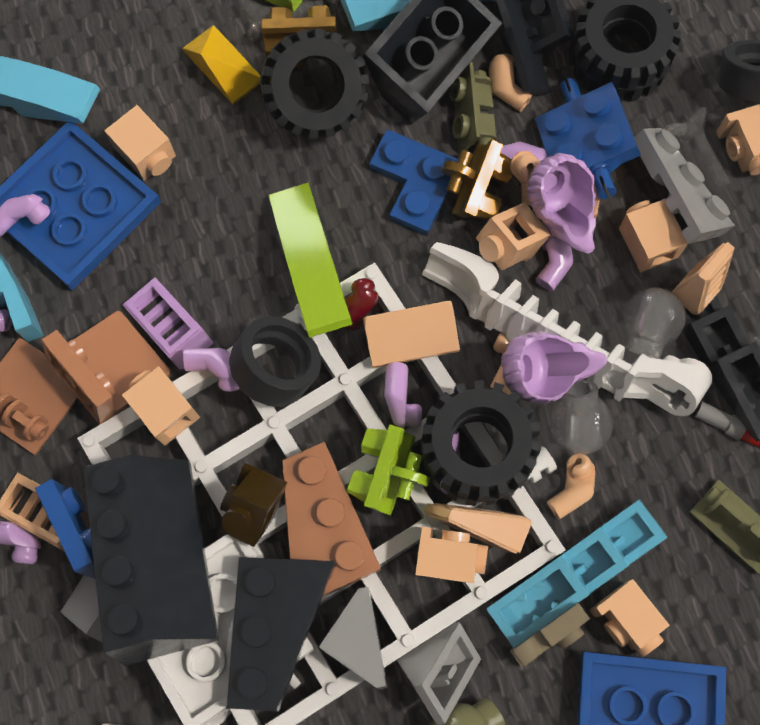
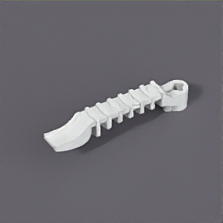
[422,242,712,416]

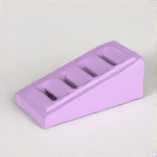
[122,277,213,370]

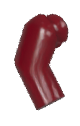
[345,278,379,331]

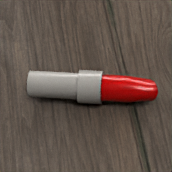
[694,401,760,448]

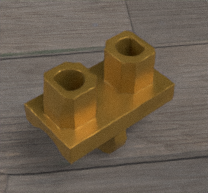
[262,5,337,69]
[441,140,513,221]

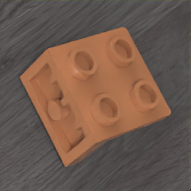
[41,311,171,425]

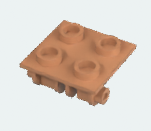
[0,337,78,455]

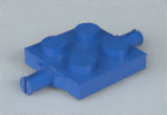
[535,78,641,199]

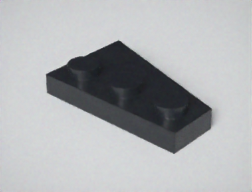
[226,557,337,711]

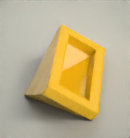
[182,25,261,105]

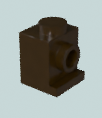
[220,463,287,547]

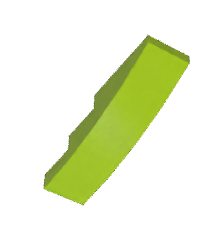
[269,183,352,338]

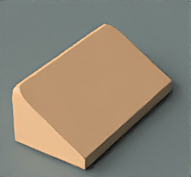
[363,301,460,369]

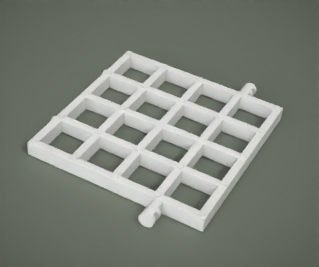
[77,262,565,725]

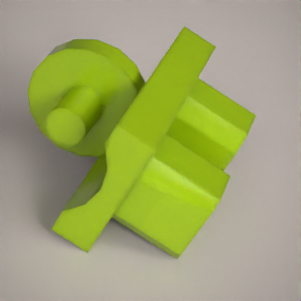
[347,425,430,515]

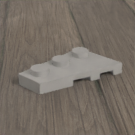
[635,128,735,244]

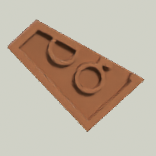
[282,442,381,597]

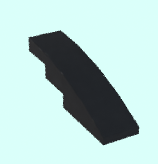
[661,281,760,442]

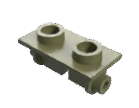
[449,61,497,154]
[689,480,760,576]

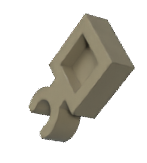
[510,603,590,667]

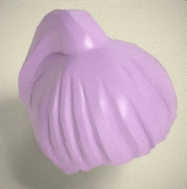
[527,153,596,254]
[501,331,607,404]

